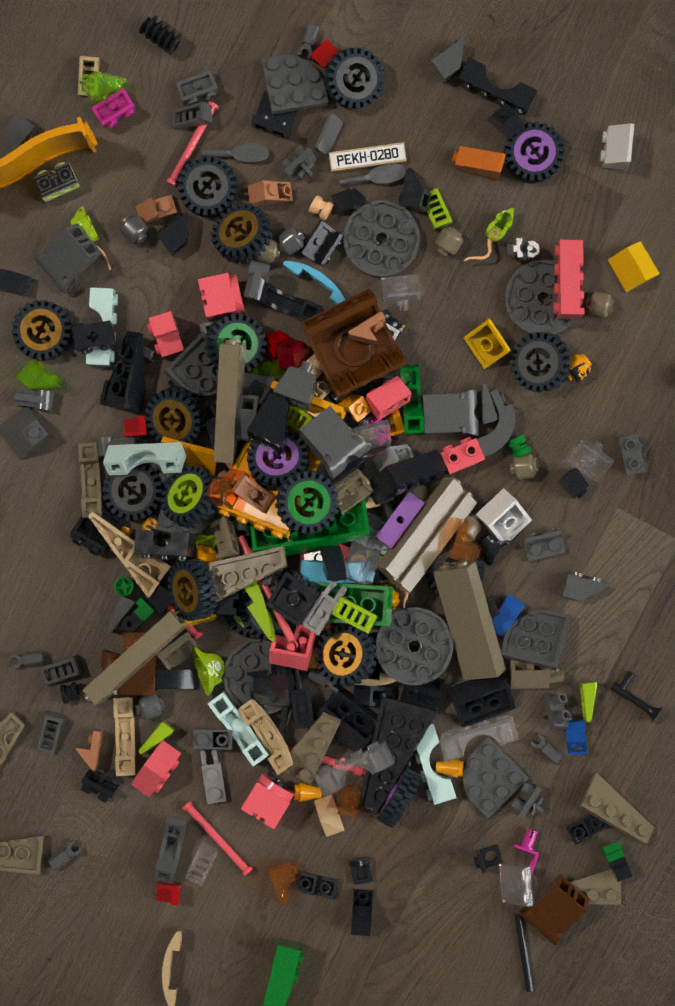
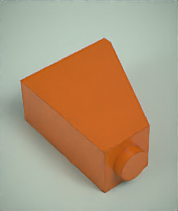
[452,146,506,180]

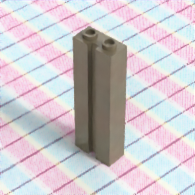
[214,339,246,463]
[376,476,477,593]
[433,560,506,680]
[82,611,189,705]

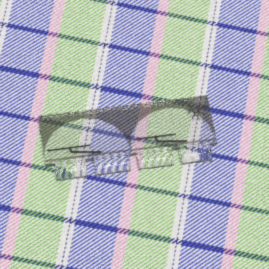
[345,512,386,585]

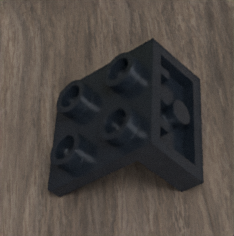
[251,91,298,139]
[399,678,445,710]

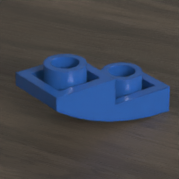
[492,594,525,639]

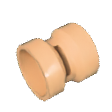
[308,195,334,221]

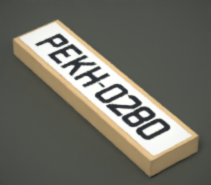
[329,142,407,173]

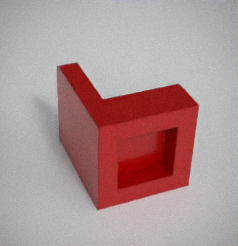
[310,39,339,68]
[263,330,291,363]
[124,416,149,437]
[156,881,181,906]

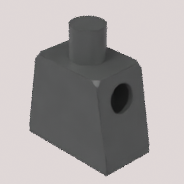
[273,361,316,411]

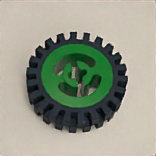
[204,314,267,372]
[275,471,339,533]

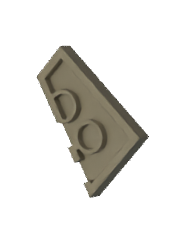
[569,869,621,905]

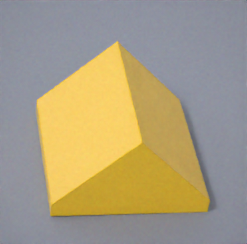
[607,241,659,293]
[463,318,511,369]

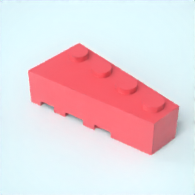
[553,240,584,319]

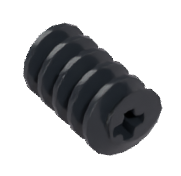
[139,16,182,55]

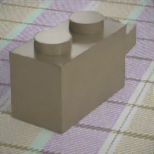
[509,660,564,689]

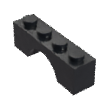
[458,58,538,115]
[256,282,323,321]

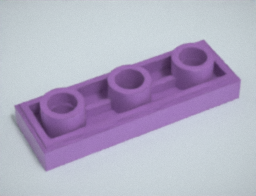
[375,492,424,550]

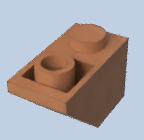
[248,181,293,205]

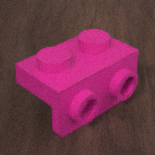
[91,88,136,128]

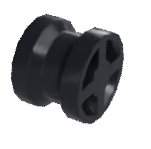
[60,682,80,704]

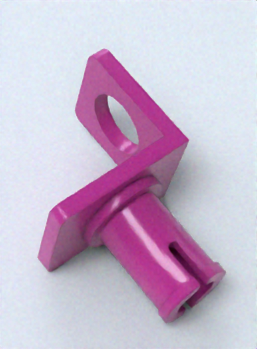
[512,828,539,875]

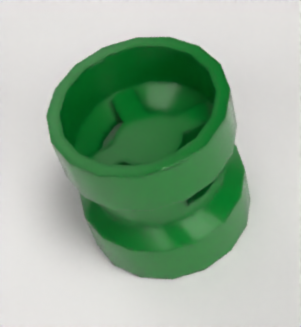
[507,434,532,458]
[114,577,135,596]

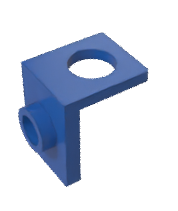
[566,720,588,755]

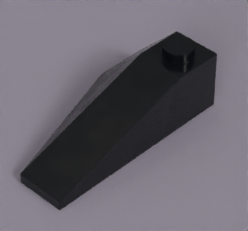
[100,331,145,412]

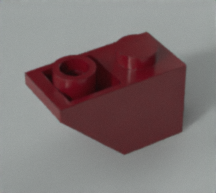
[276,339,314,370]

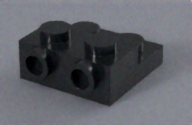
[70,508,124,556]
[266,570,322,626]

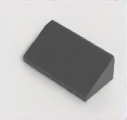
[314,113,343,156]

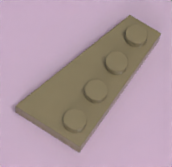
[208,546,288,602]
[0,711,25,766]
[284,712,341,784]
[579,773,654,845]
[0,835,44,874]

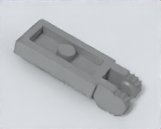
[301,581,347,635]
[200,749,227,804]

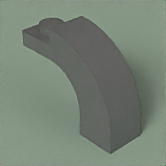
[477,389,515,457]
[154,816,186,884]

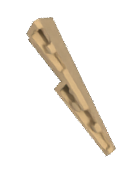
[88,511,171,598]

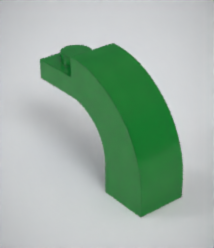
[400,364,424,434]

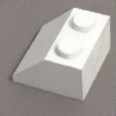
[600,123,634,170]
[476,488,532,541]

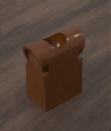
[101,650,159,696]
[518,874,589,946]

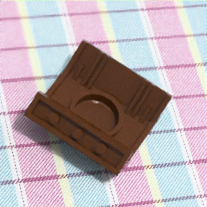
[300,289,408,397]

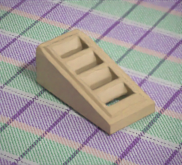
[78,56,100,96]

